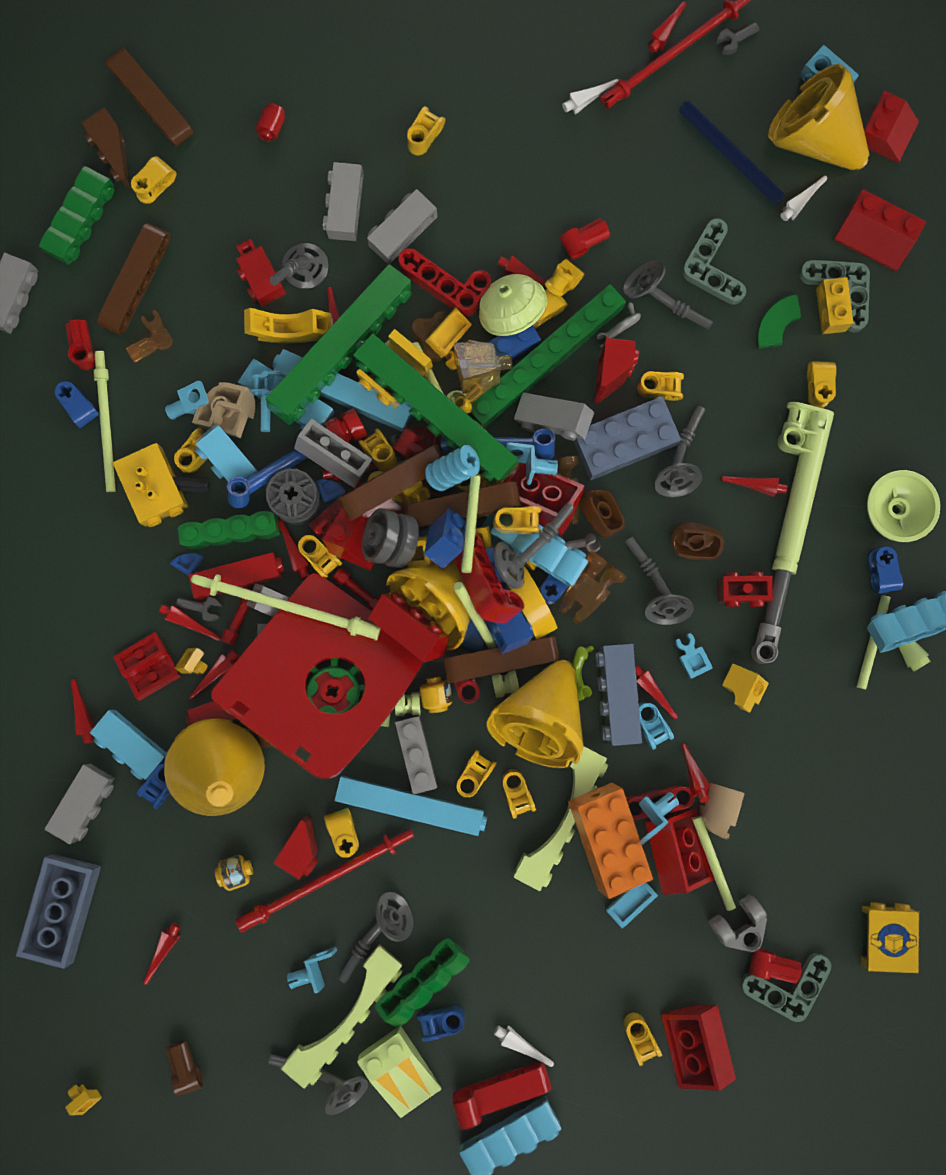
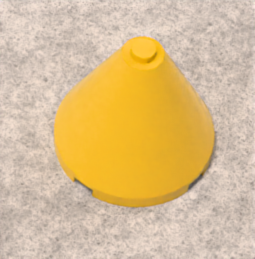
[768,64,869,170]
[487,660,583,768]
[164,718,265,816]

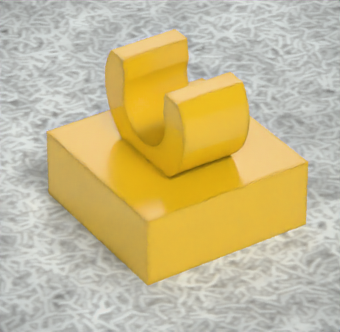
[399,481,430,506]
[175,648,208,674]
[65,1084,102,1116]

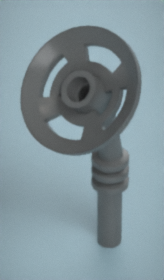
[269,243,329,289]
[623,260,713,330]
[654,406,706,497]
[493,503,574,589]
[625,536,694,625]
[338,892,413,983]
[268,1054,368,1115]

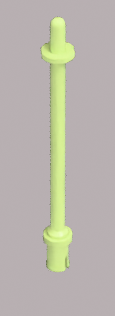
[191,574,381,640]

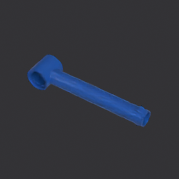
[441,429,555,460]
[227,449,308,508]

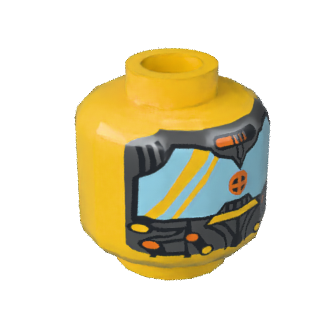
[420,676,453,713]
[215,855,253,891]

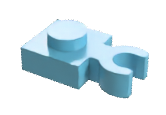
[675,633,713,679]

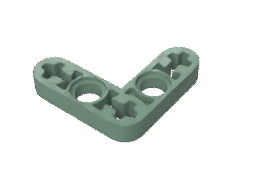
[682,219,746,305]
[799,260,870,332]
[740,953,831,1022]

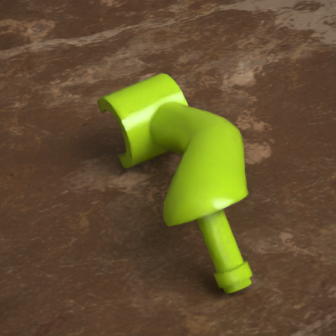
[572,646,594,701]

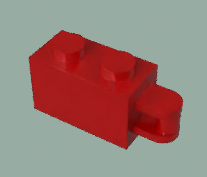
[236,238,286,307]

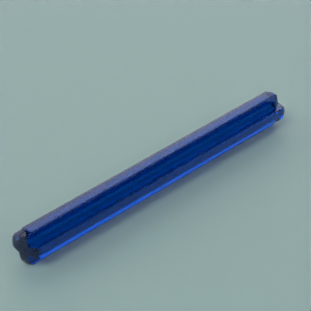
[679,101,785,204]

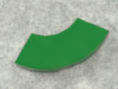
[757,294,801,349]

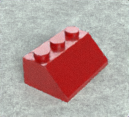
[834,189,926,272]
[594,338,639,404]
[503,462,585,537]
[323,481,402,570]
[368,592,449,662]
[645,808,714,895]
[661,1005,736,1091]

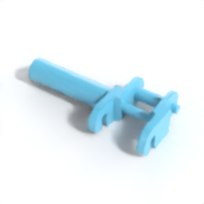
[250,371,282,432]

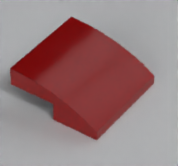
[113,632,182,701]

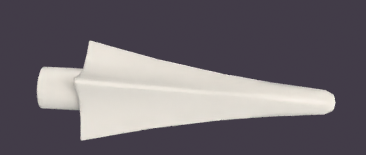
[562,79,619,114]
[780,175,827,221]
[494,1025,554,1067]

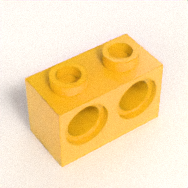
[816,277,854,334]

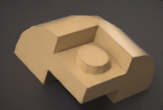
[192,382,255,438]
[699,783,744,839]

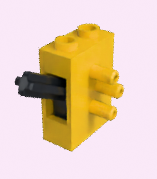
[113,443,210,527]

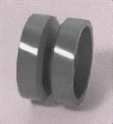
[362,508,419,569]

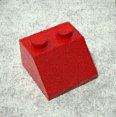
[864,91,919,163]
[274,816,319,879]

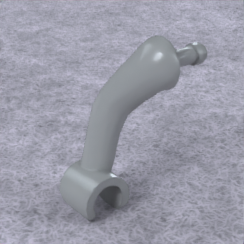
[597,303,641,349]
[564,534,600,552]

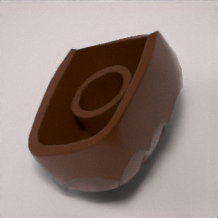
[579,489,625,538]
[670,522,724,560]

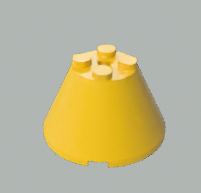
[386,559,471,650]

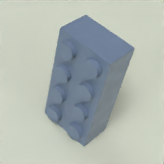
[573,396,681,481]
[595,644,642,746]
[16,854,101,969]

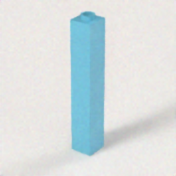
[272,349,412,432]
[335,776,487,836]

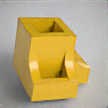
[723,664,769,713]

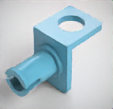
[165,381,209,420]
[505,442,558,485]
[639,792,679,845]
[287,947,338,993]

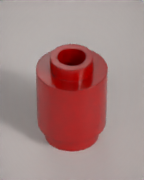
[255,103,285,141]

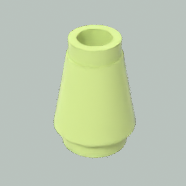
[899,642,931,671]

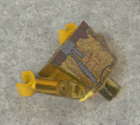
[445,340,512,414]

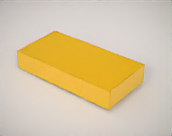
[425,308,472,358]

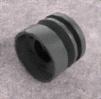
[266,469,321,524]

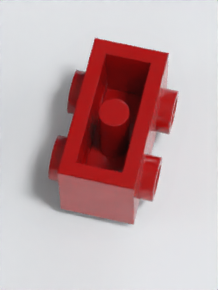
[718,572,773,607]

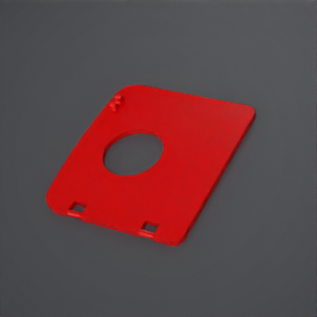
[211,573,422,779]

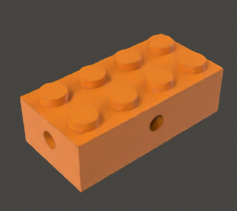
[568,783,653,899]

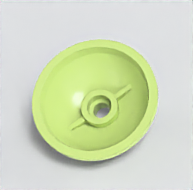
[479,274,547,336]
[867,470,940,542]

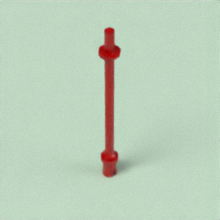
[600,0,751,109]
[235,828,415,932]

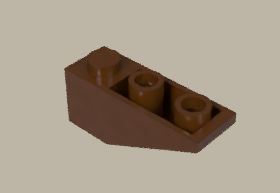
[81,108,130,188]

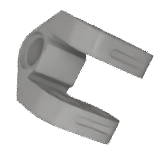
[708,894,767,952]

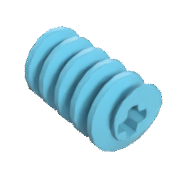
[425,445,480,491]

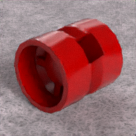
[324,408,368,444]

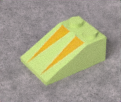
[357,1026,442,1118]

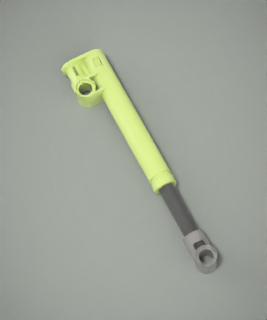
[751,402,834,664]

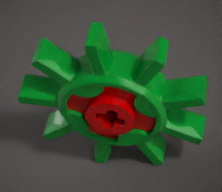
[305,658,365,714]

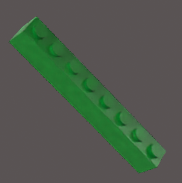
[266,265,412,425]
[468,284,626,429]
[353,334,519,484]

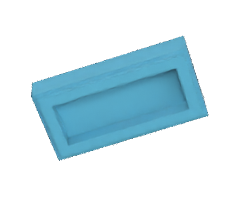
[605,882,658,929]

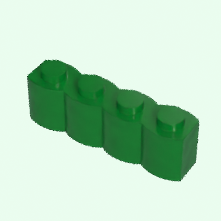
[39,166,114,265]
[178,511,280,550]
[375,939,470,1027]

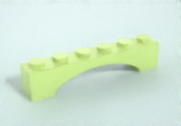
[513,746,608,891]
[281,944,402,1089]

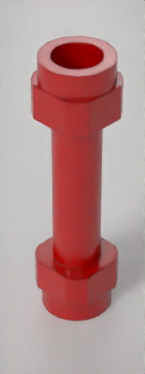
[333,568,380,610]
[221,587,252,646]

